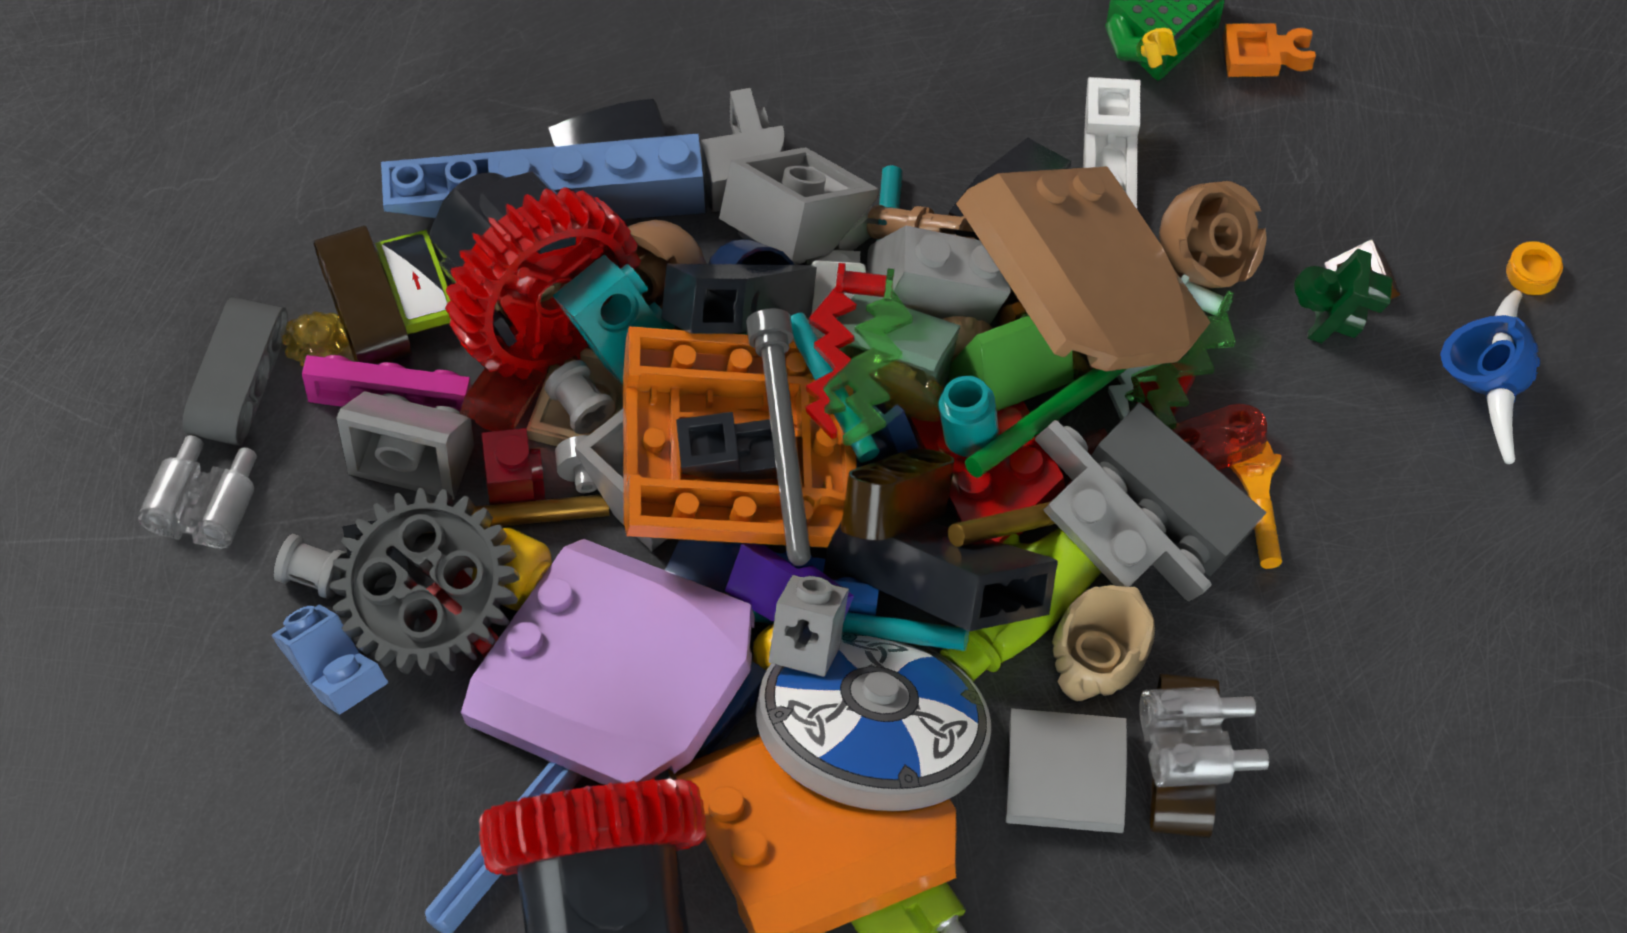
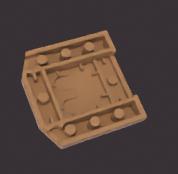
[956,166,1211,371]

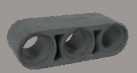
[183,296,288,446]

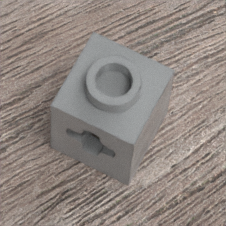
[769,575,849,677]

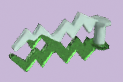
[1108,274,1236,429]

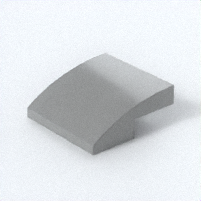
[1005,708,1127,833]

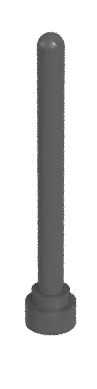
[746,308,811,566]

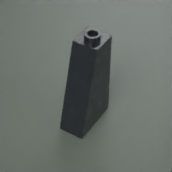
[825,521,1058,631]

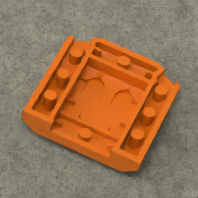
[623,327,857,548]
[668,734,957,933]

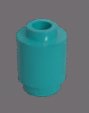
[939,376,999,457]

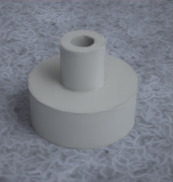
[555,435,597,493]

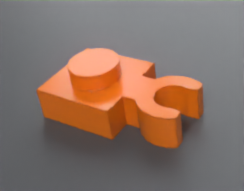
[1222,23,1316,77]

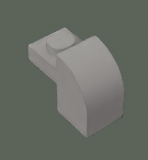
[701,88,784,212]

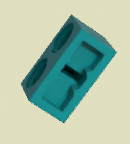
[553,255,675,386]

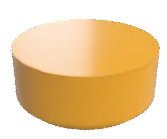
[1506,241,1563,295]

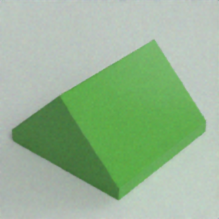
[946,316,1074,411]

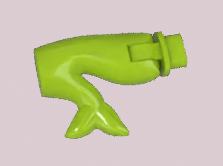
[940,527,1102,681]

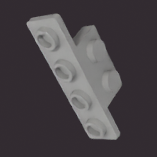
[1035,420,1211,601]

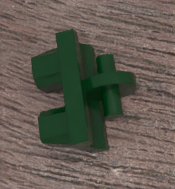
[1294,248,1393,344]

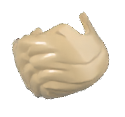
[1052,585,1155,701]

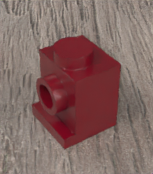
[482,428,546,505]

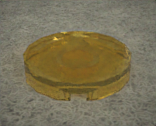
[842,353,944,422]

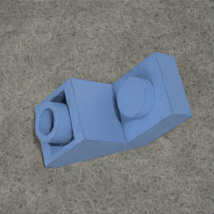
[272,604,388,715]

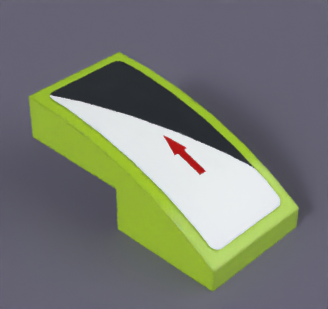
[375,230,451,335]

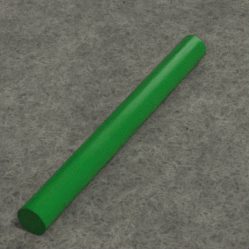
[965,367,1126,478]

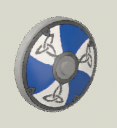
[756,632,991,811]

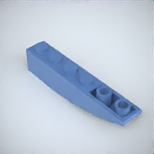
[381,134,705,219]

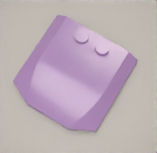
[461,539,755,785]

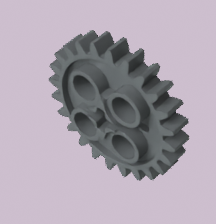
[330,488,520,676]

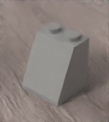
[867,226,1010,325]

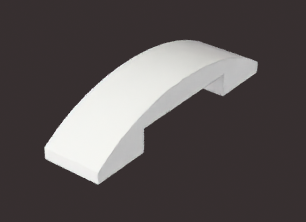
[1083,77,1140,209]

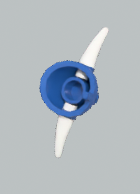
[1440,290,1540,464]

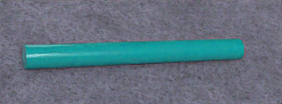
[753,610,969,651]

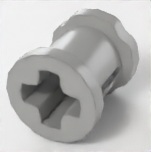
[544,360,615,434]
[274,533,348,599]

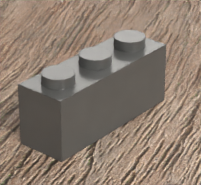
[1091,402,1267,577]

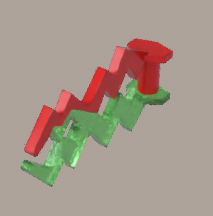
[805,263,913,446]

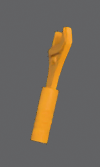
[1224,436,1282,569]

